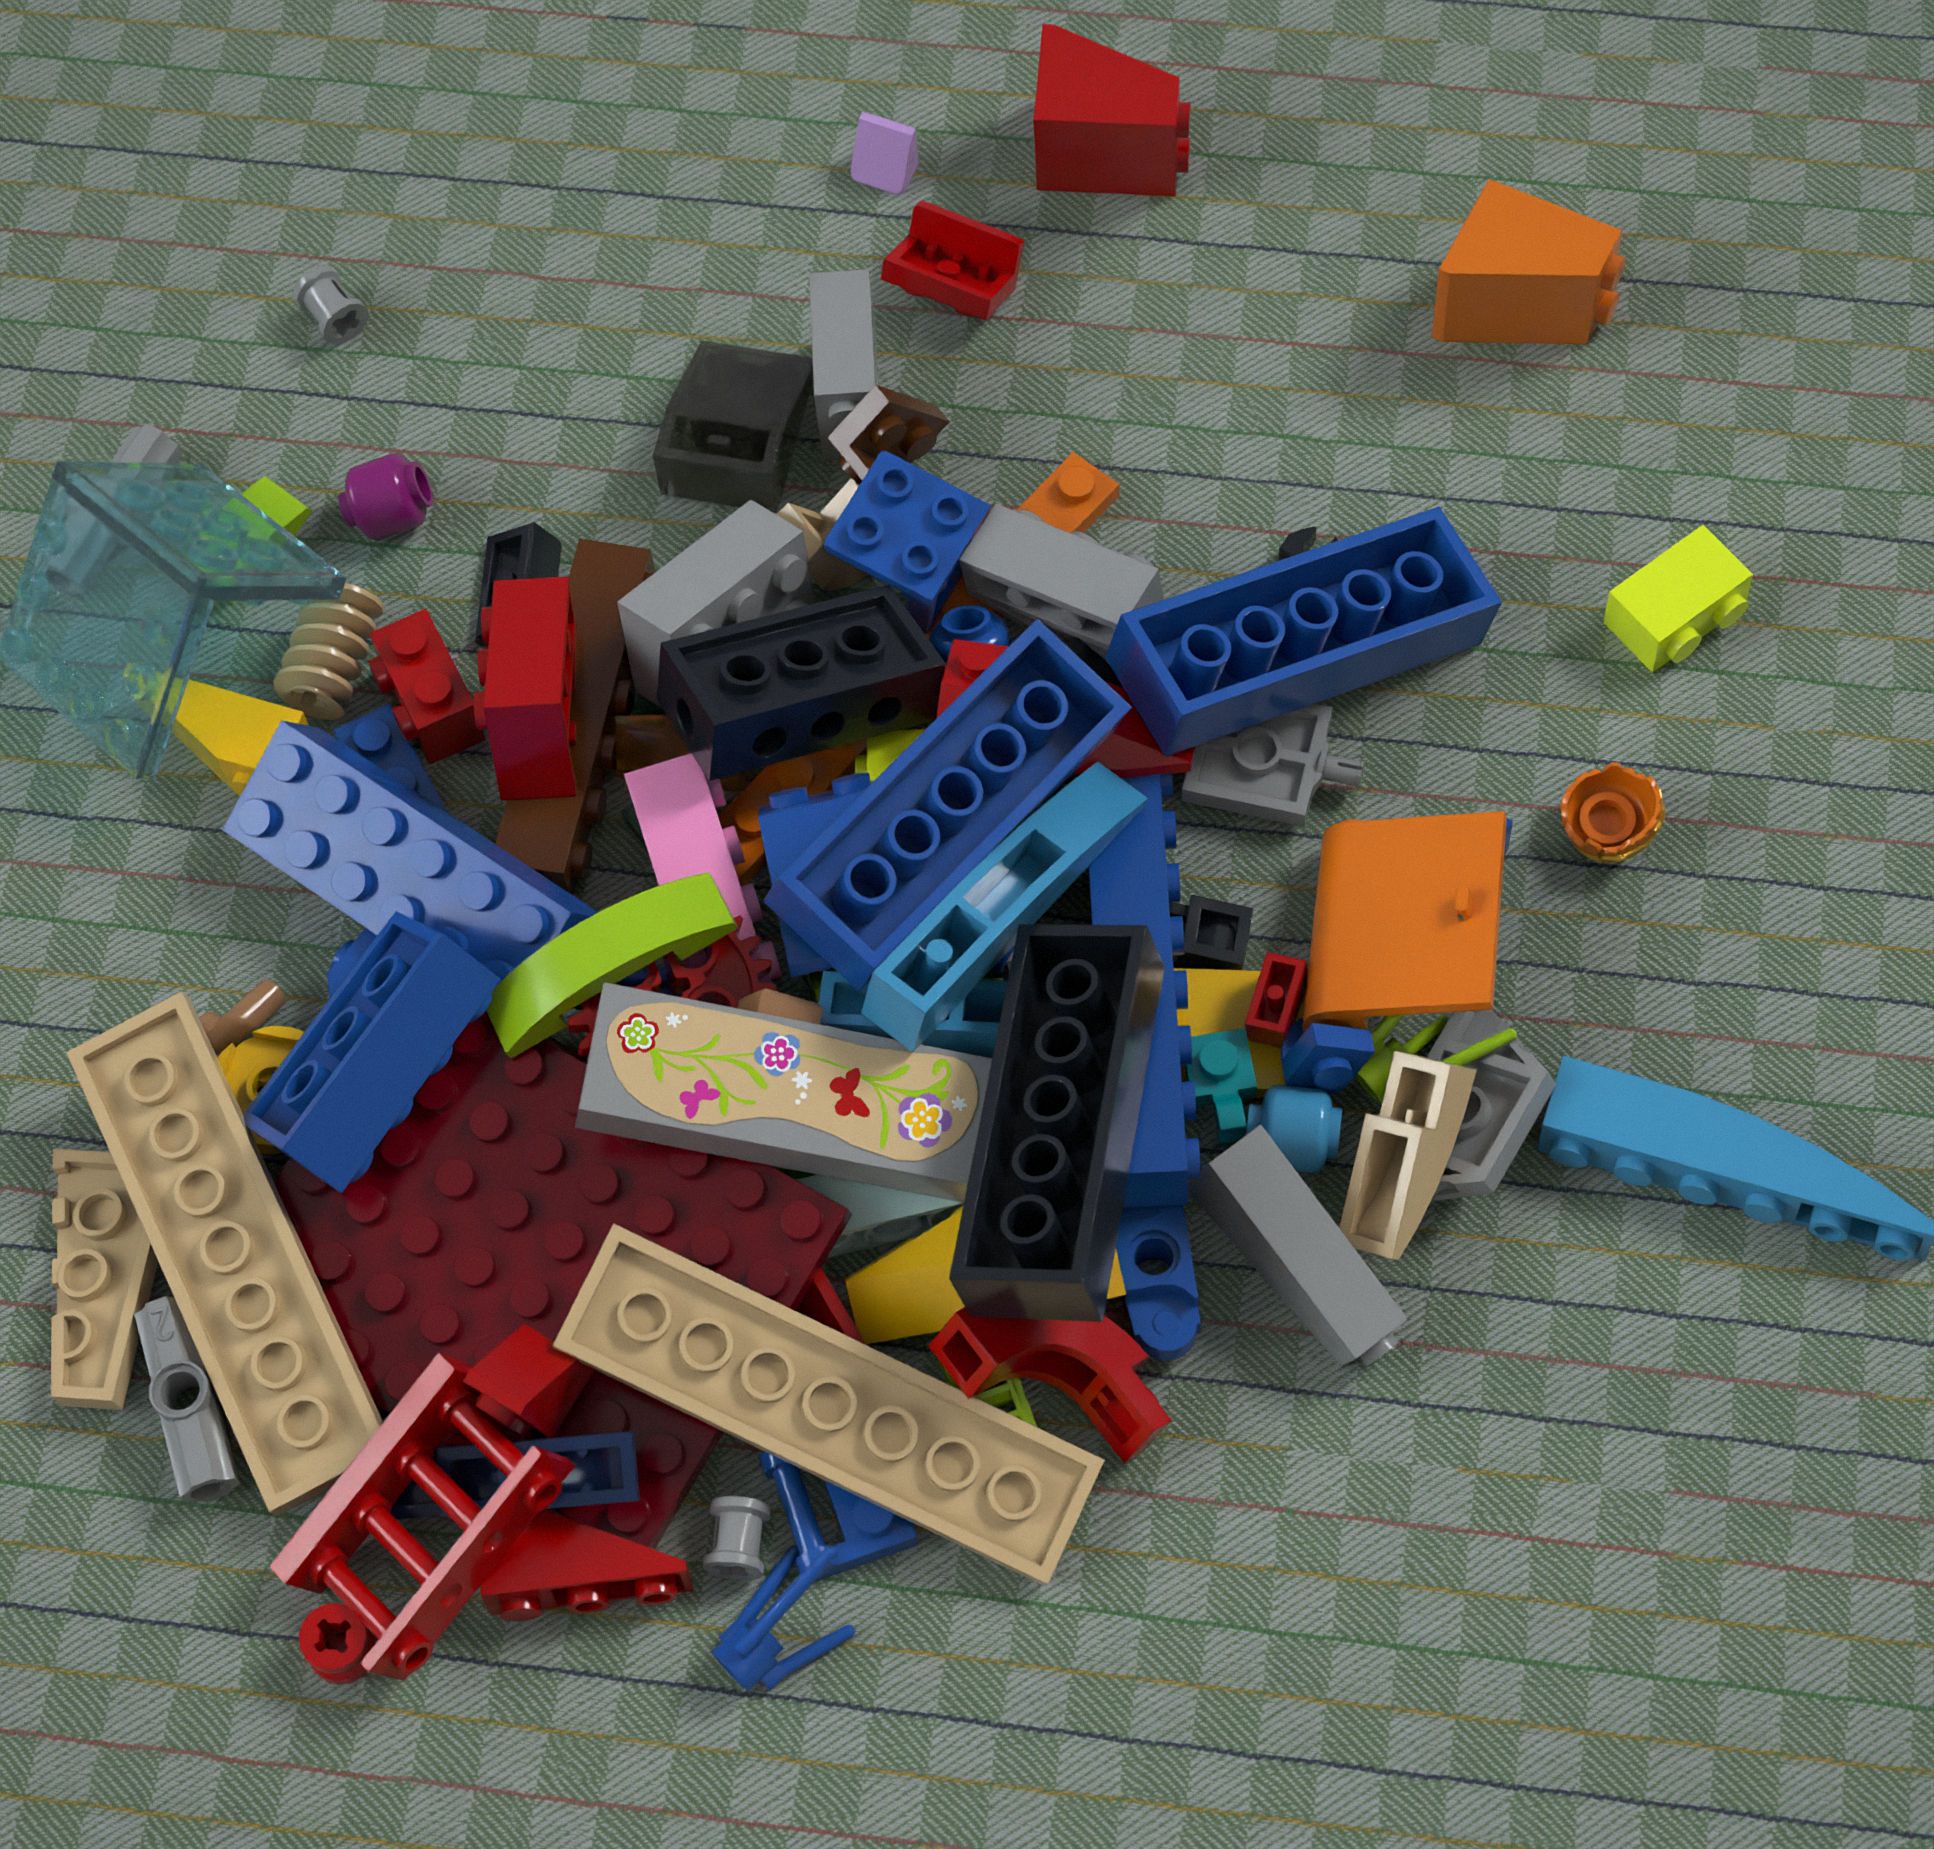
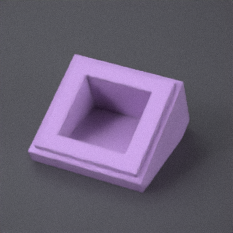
[851,112,919,195]

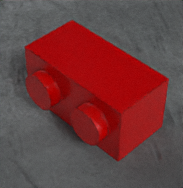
[1245,952,1308,1048]

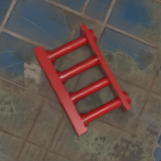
[269,1353,575,1681]

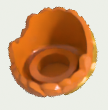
[1560,762,1666,864]

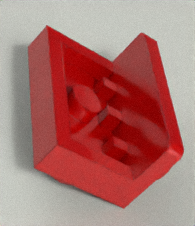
[880,201,1024,321]

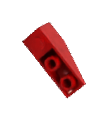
[480,1509,693,1621]

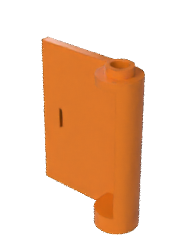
[1302,811,1507,1033]

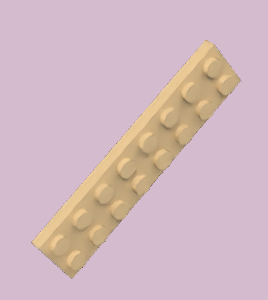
[66,991,383,1516]
[553,1223,1105,1586]

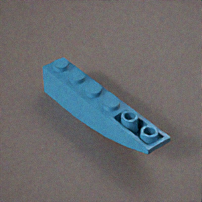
[861,761,1148,1052]
[1537,1055,1934,1261]

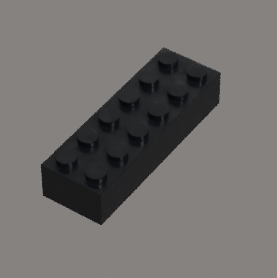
[949,924,1165,1322]

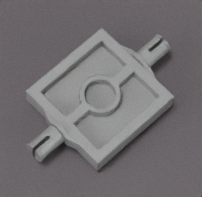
[1182,704,1365,827]

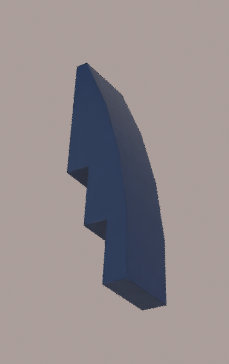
[390,1431,640,1520]

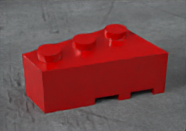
[474,576,576,801]

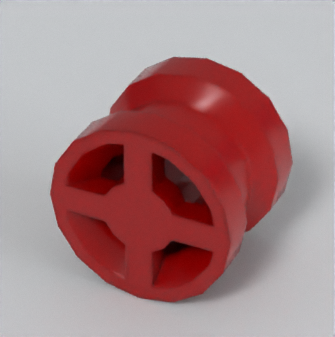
[299,1603,376,1685]

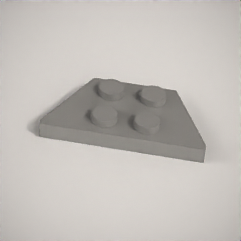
[1347,1010,1556,1201]

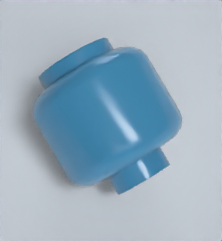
[1246,1085,1342,1174]

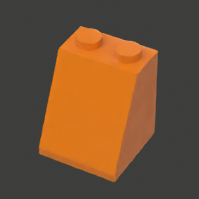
[1432,179,1626,344]

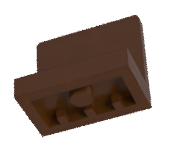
[827,385,950,484]

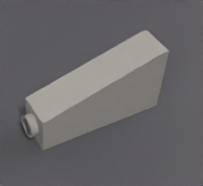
[1188,1125,1408,1367]

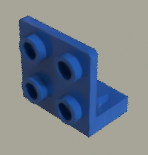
[824,451,991,634]

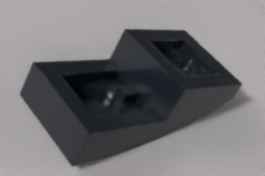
[1169,894,1254,970]

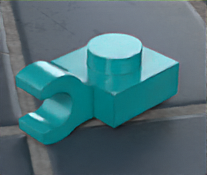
[1185,1028,1257,1146]

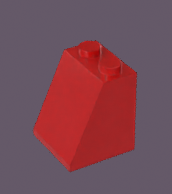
[1033,24,1191,196]

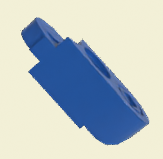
[1116,1205,1201,1361]

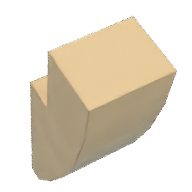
[1339,1051,1477,1260]

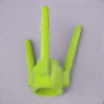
[1354,1015,1517,1106]

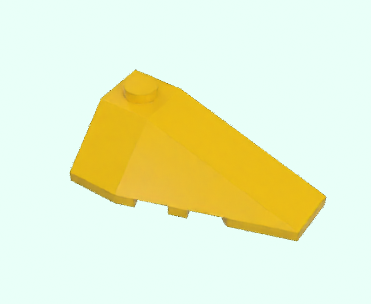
[845,1206,1126,1344]

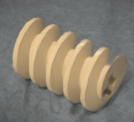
[273,582,385,720]

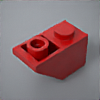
[463,1324,595,1439]

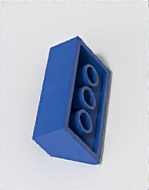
[243,911,501,1193]

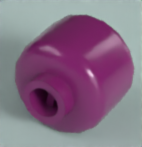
[338,453,433,540]

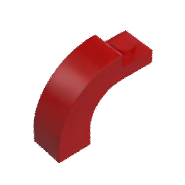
[929,1307,1172,1464]

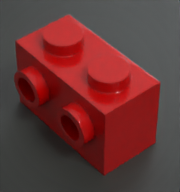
[367,608,486,765]

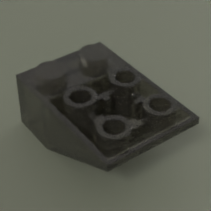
[653,341,813,513]

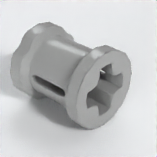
[293,265,368,344]
[702,1496,771,1580]

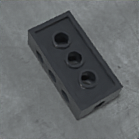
[656,585,946,781]

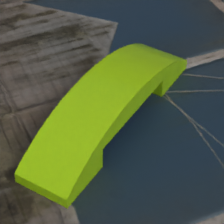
[486,872,738,1059]

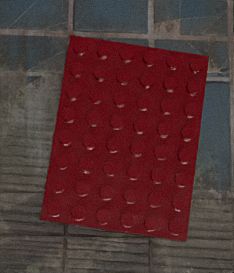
[274,1011,852,1550]

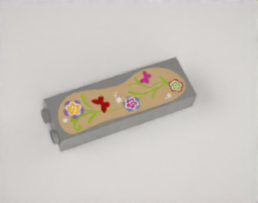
[575,982,992,1203]

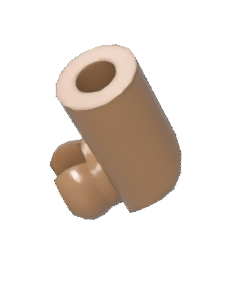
[199,980,285,1055]

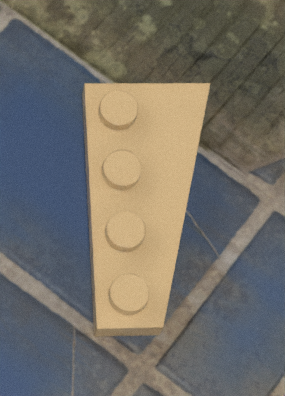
[51,1149,158,1410]

